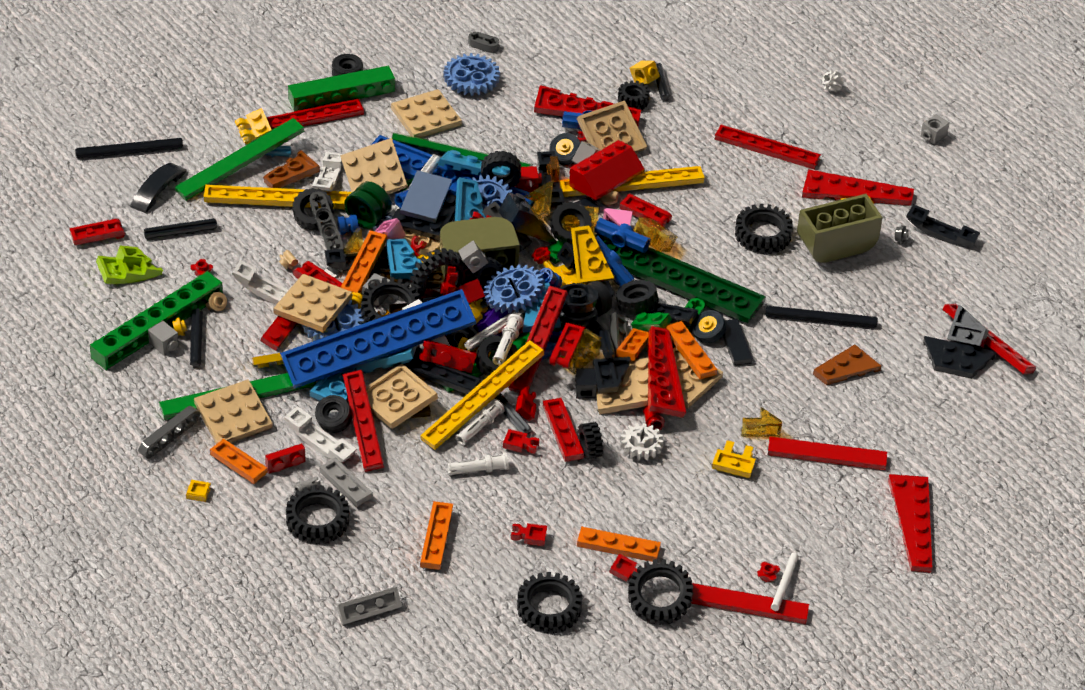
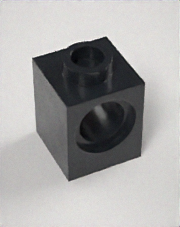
[575,368,597,399]

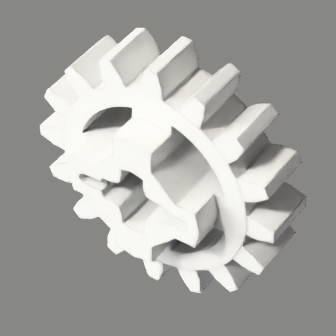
[620,423,663,460]

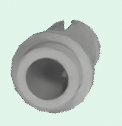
[294,476,321,493]

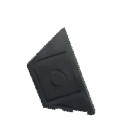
[923,336,996,379]

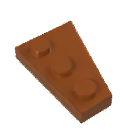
[263,150,320,188]
[813,344,882,385]

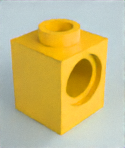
[629,61,660,84]

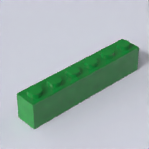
[288,65,395,112]

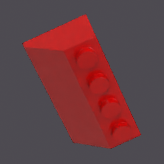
[569,140,645,200]

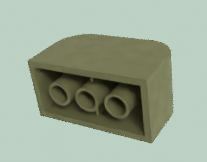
[797,194,883,263]
[440,217,520,278]

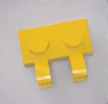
[235,108,272,144]
[712,440,756,478]

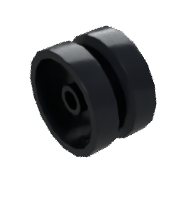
[559,283,598,327]

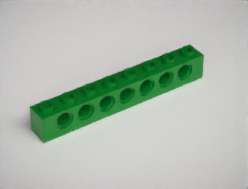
[90,271,223,370]

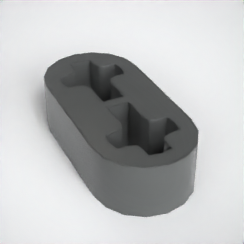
[468,32,499,53]

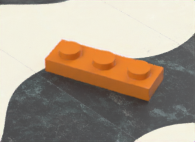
[616,328,649,361]
[210,438,268,484]

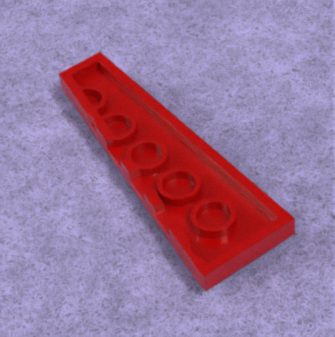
[534,85,641,126]
[802,169,914,206]
[648,326,686,418]
[888,474,932,573]

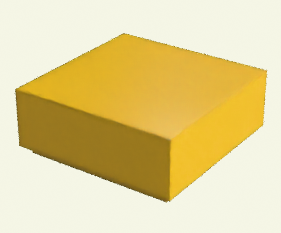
[186,480,211,502]

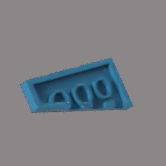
[438,150,510,175]

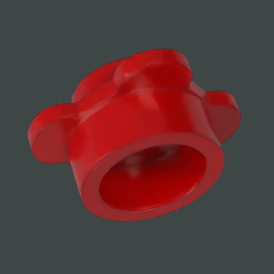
[532,247,551,264]
[190,259,213,276]
[757,562,780,582]

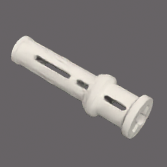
[492,314,524,366]
[455,399,504,446]
[447,452,509,476]

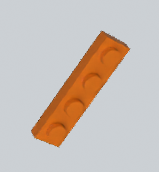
[341,230,388,293]
[665,321,718,380]
[420,501,453,570]
[577,526,661,562]

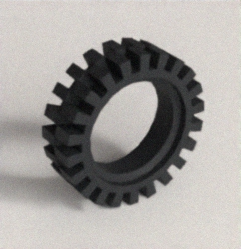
[735,204,793,254]
[410,248,471,299]
[361,277,421,323]
[286,485,349,545]
[628,559,693,625]
[517,572,582,634]

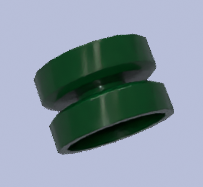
[344,181,392,229]

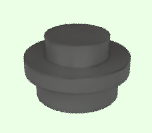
[895,225,909,244]

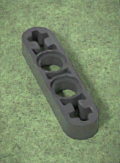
[310,191,344,251]
[138,406,200,459]

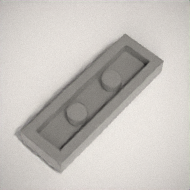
[320,457,373,507]
[336,586,402,625]

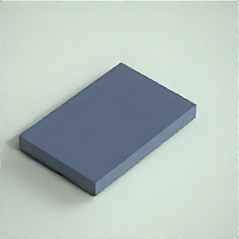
[400,170,452,223]

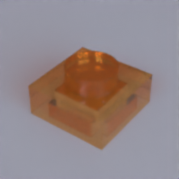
[547,156,560,182]

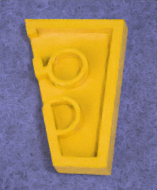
[571,226,615,284]

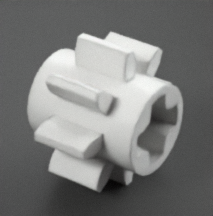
[822,70,844,92]

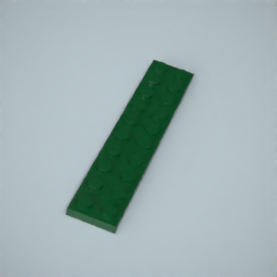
[595,234,766,324]

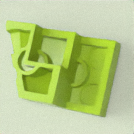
[96,245,163,284]

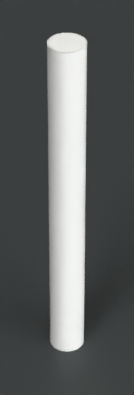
[771,553,799,611]

